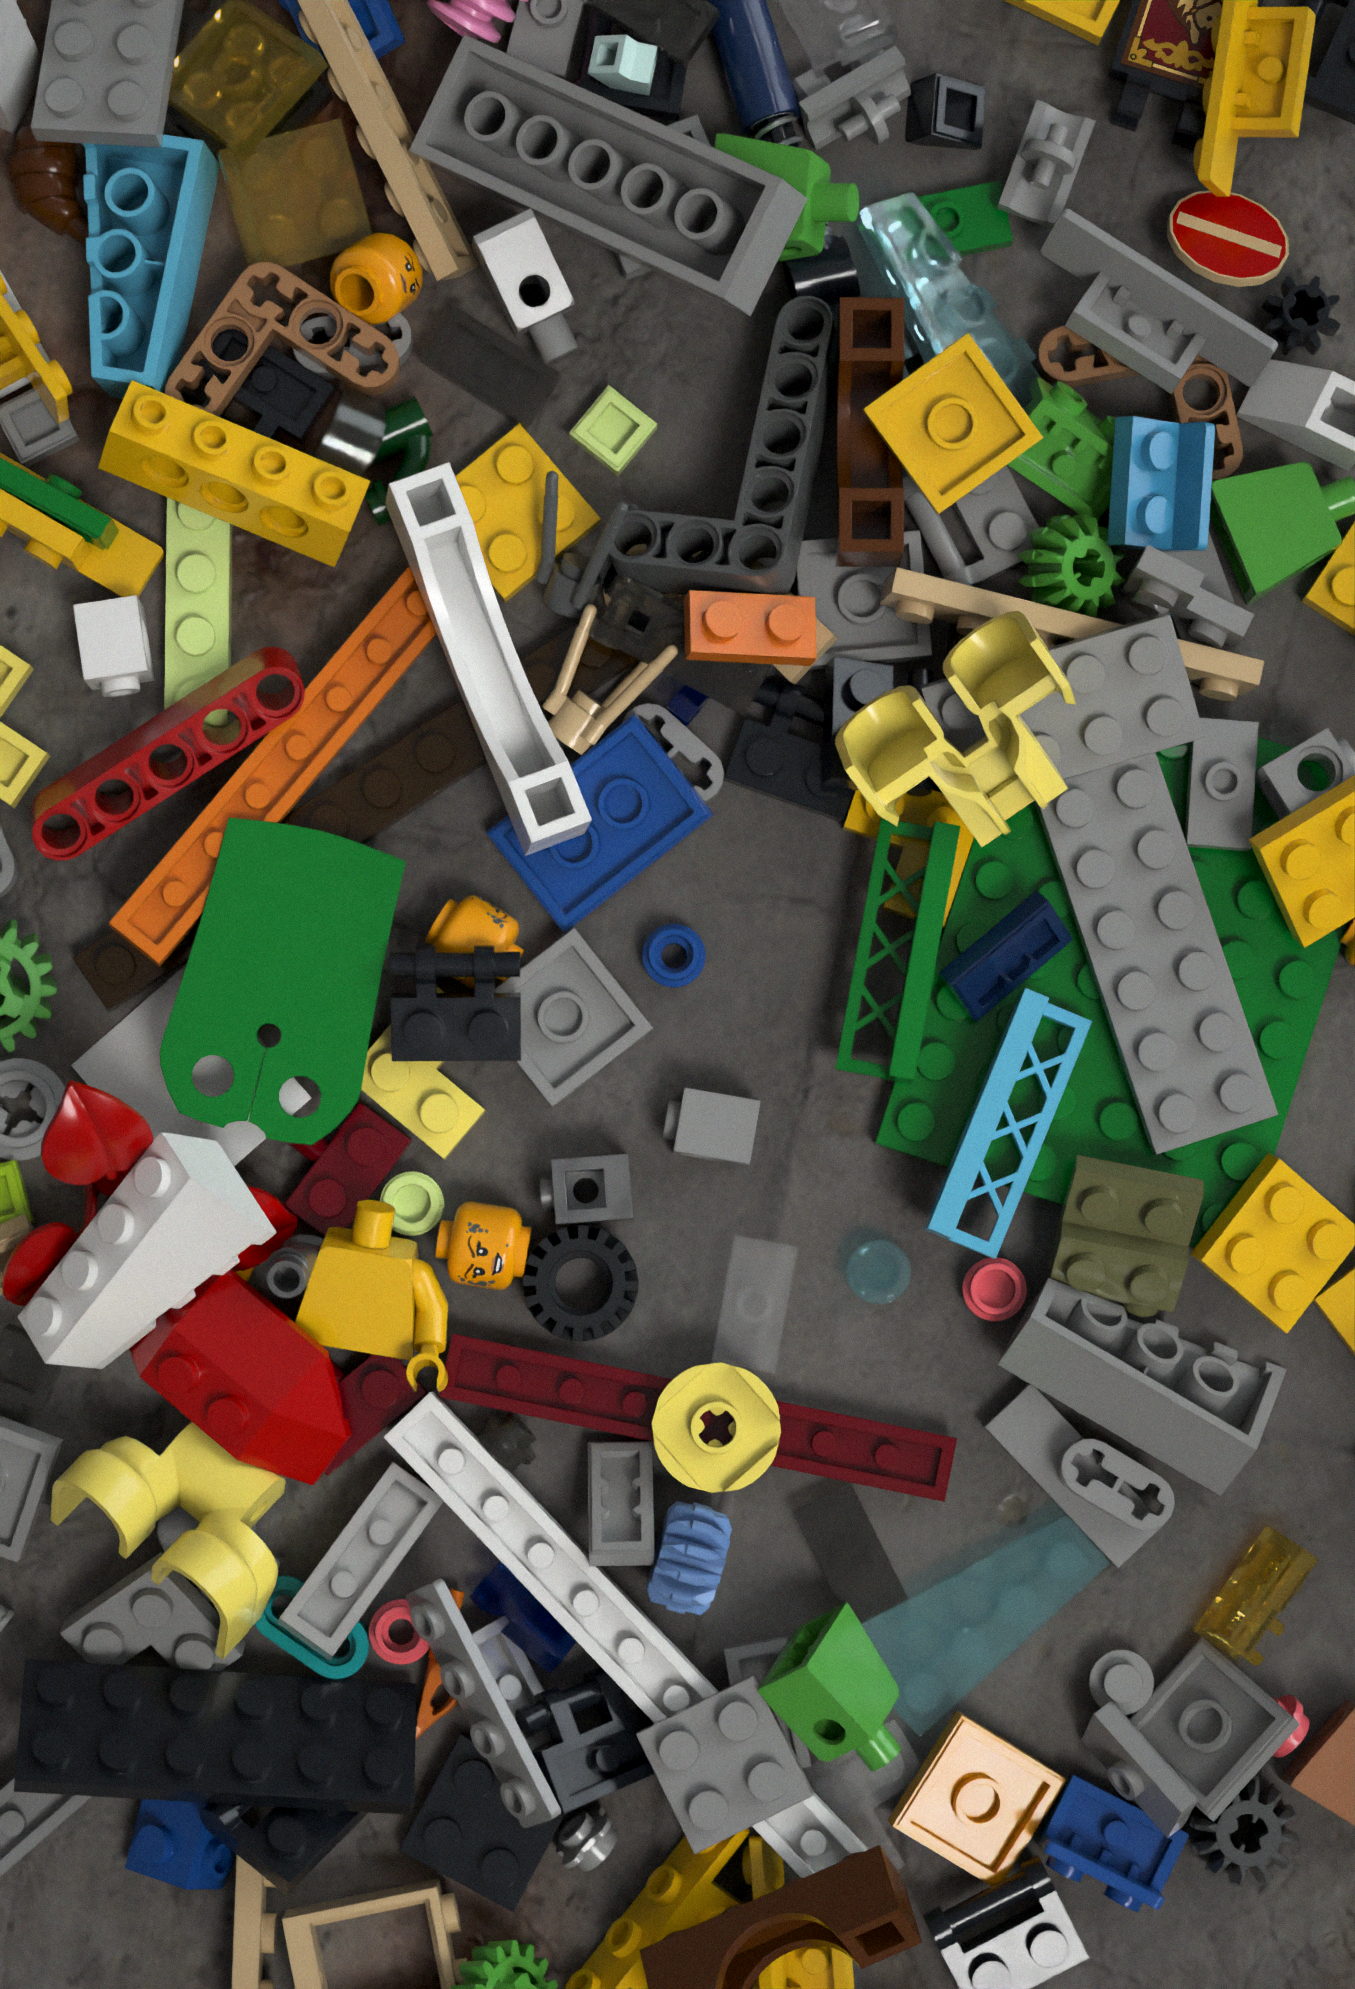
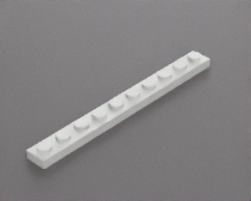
[384,1392,868,1878]

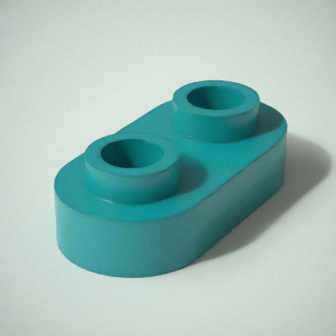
[254,1575,370,1679]

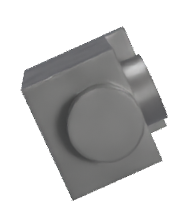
[539,1154,633,1225]

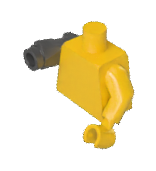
[264,1200,448,1392]

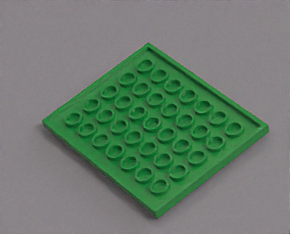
[874,737,1348,1249]

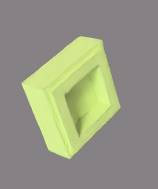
[569,385,657,476]

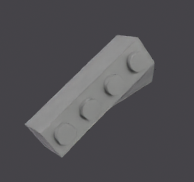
[997,1278,1287,1496]

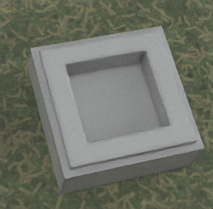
[0,388,80,468]

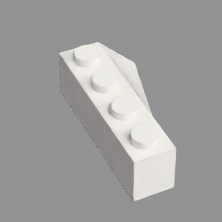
[17,1132,277,1369]

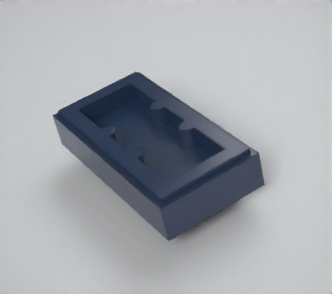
[939,890,1073,1022]

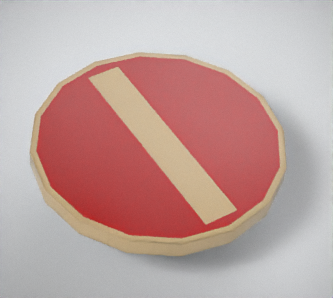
[1167,190,1289,287]

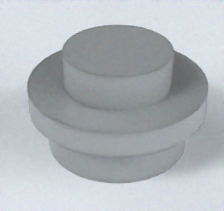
[1088,1649,1154,1715]

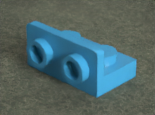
[1107,416,1215,552]

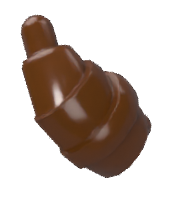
[7,124,89,246]

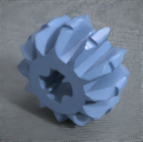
[646,1501,732,1615]

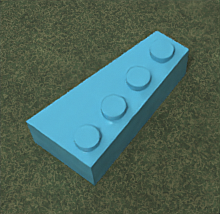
[82,134,220,399]

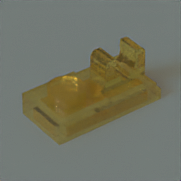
[1193,1525,1318,1666]

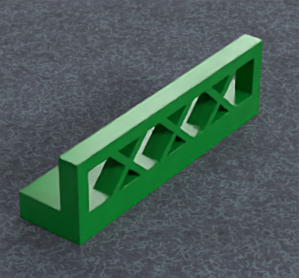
[835,818,960,1084]

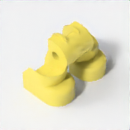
[835,611,1076,847]
[50,1422,286,1660]

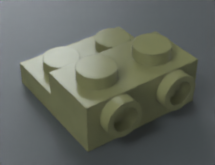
[1048,1155,1204,1317]

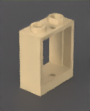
[282,1878,468,1989]

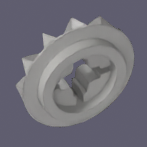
[0,1058,65,1161]

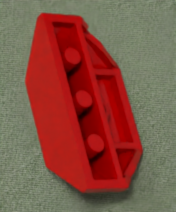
[129,1269,352,1485]

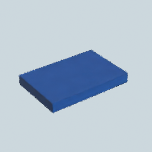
[486,714,715,933]

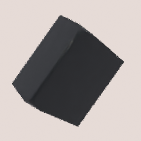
[905,73,987,150]

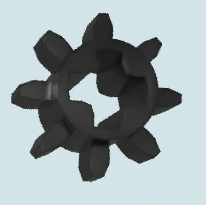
[1262,276,1341,355]

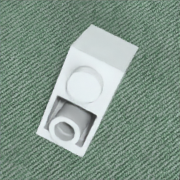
[1236,359,1355,471]

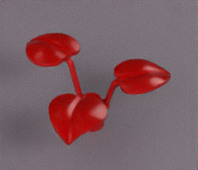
[1,1080,298,1306]

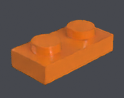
[684,590,817,666]

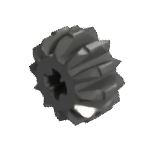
[1188,1775,1300,1886]

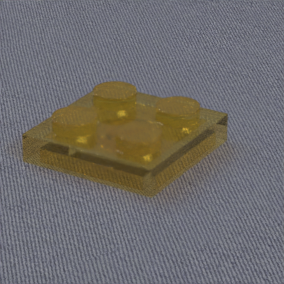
[168,0,328,160]
[216,118,373,268]

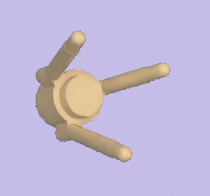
[542,604,678,755]

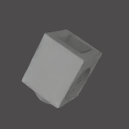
[1255,728,1355,820]
[663,1088,761,1167]

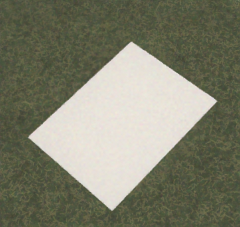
[71,964,311,1166]

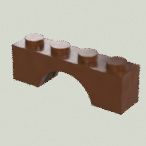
[836,297,904,567]
[639,1845,922,1989]

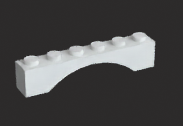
[385,462,592,856]

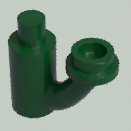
[327,396,433,526]

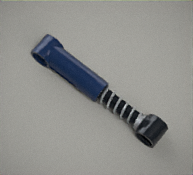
[701,0,860,306]

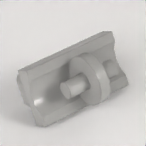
[793,36,911,151]
[997,100,1096,229]

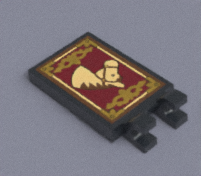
[1107,0,1263,151]

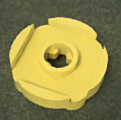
[651,1362,781,1493]

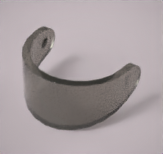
[312,381,386,477]

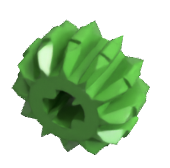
[1016,515,1127,617]

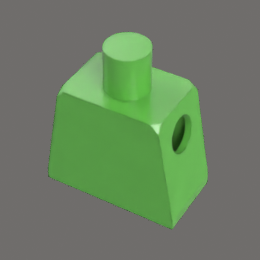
[715,134,859,262]
[1210,461,1355,605]
[757,1602,901,1771]

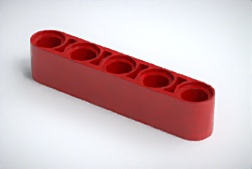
[31,647,305,861]

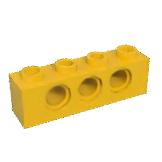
[98,380,370,568]

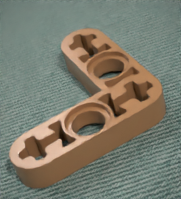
[165,262,400,417]
[1035,326,1243,482]

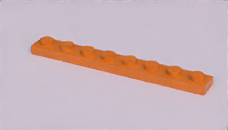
[109,565,437,967]

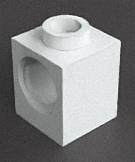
[73,595,155,697]

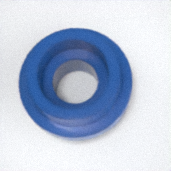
[642,924,706,988]

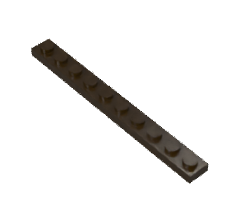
[72,606,638,1012]

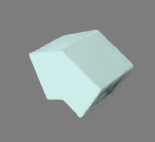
[587,35,658,96]

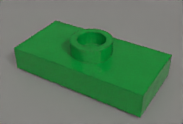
[876,181,1013,271]
[0,458,119,550]

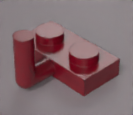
[284,1102,413,1236]
[324,1354,428,1476]

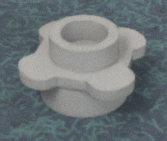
[556,1804,618,1872]

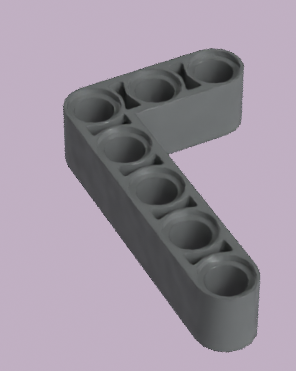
[609,296,836,595]

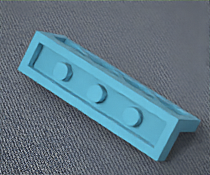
[923,988,1092,1259]

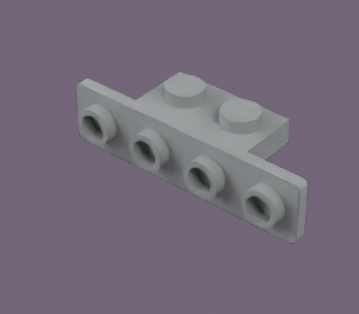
[1041,209,1278,394]
[406,1578,561,1828]

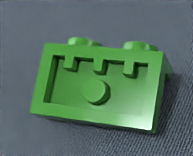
[1007,376,1115,521]

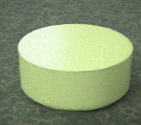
[380,1172,445,1236]

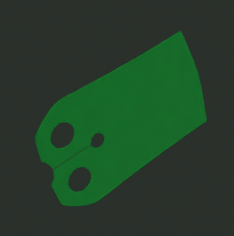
[159,818,406,1145]

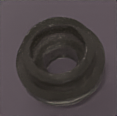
[477,1412,536,1472]

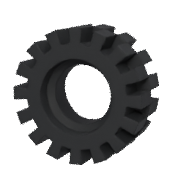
[522,1225,639,1341]

